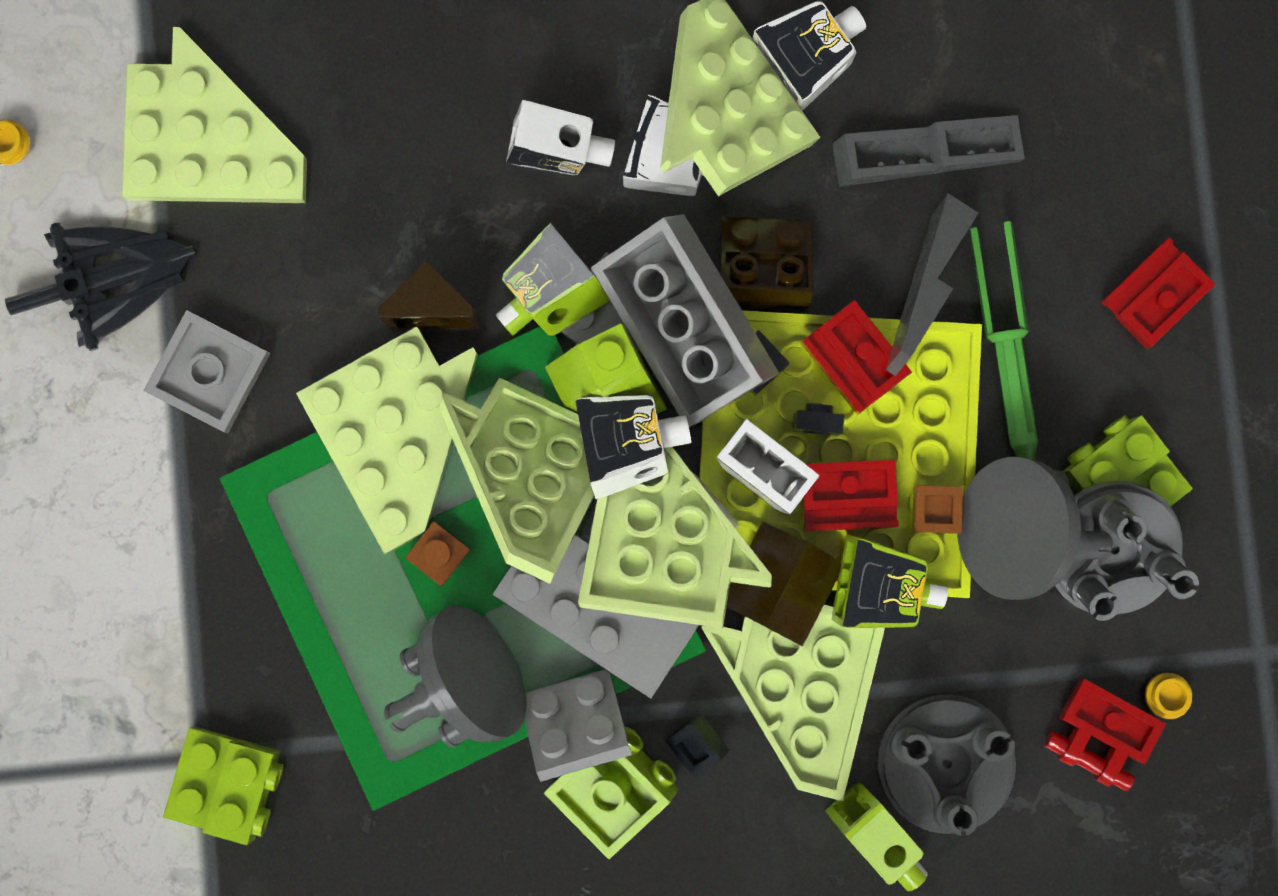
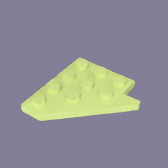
[660,0,820,196]
[122,27,307,203]
[296,327,478,554]
[439,378,594,584]
[578,447,772,628]
[701,605,885,801]

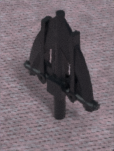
[5,223,196,351]

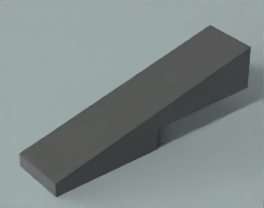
[832,115,1025,187]
[885,193,978,376]

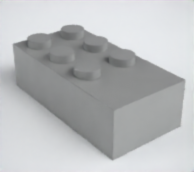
[591,214,780,427]
[493,535,699,698]

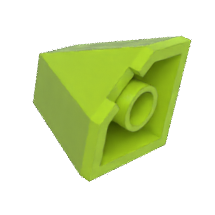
[545,323,667,414]

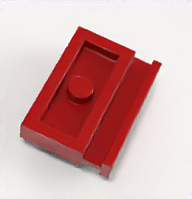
[1100,238,1216,349]
[801,300,912,415]
[802,460,899,532]

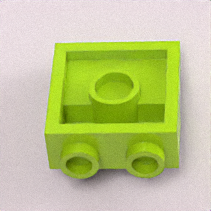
[1062,415,1193,506]
[163,726,283,845]
[544,727,679,859]

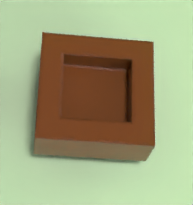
[912,485,963,534]
[405,521,471,586]

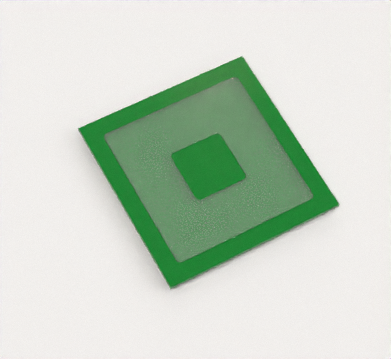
[219,327,706,811]

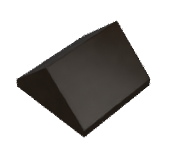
[378,261,481,330]
[726,522,841,647]

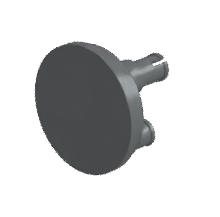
[957,457,1113,600]
[1055,481,1199,621]
[384,605,526,748]
[877,694,1016,836]

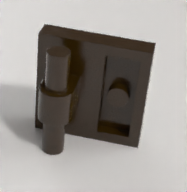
[720,217,813,311]

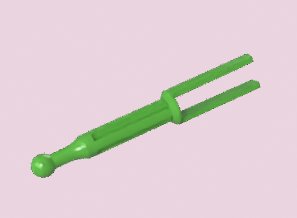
[969,221,1038,460]

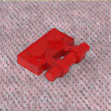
[1044,678,1166,792]

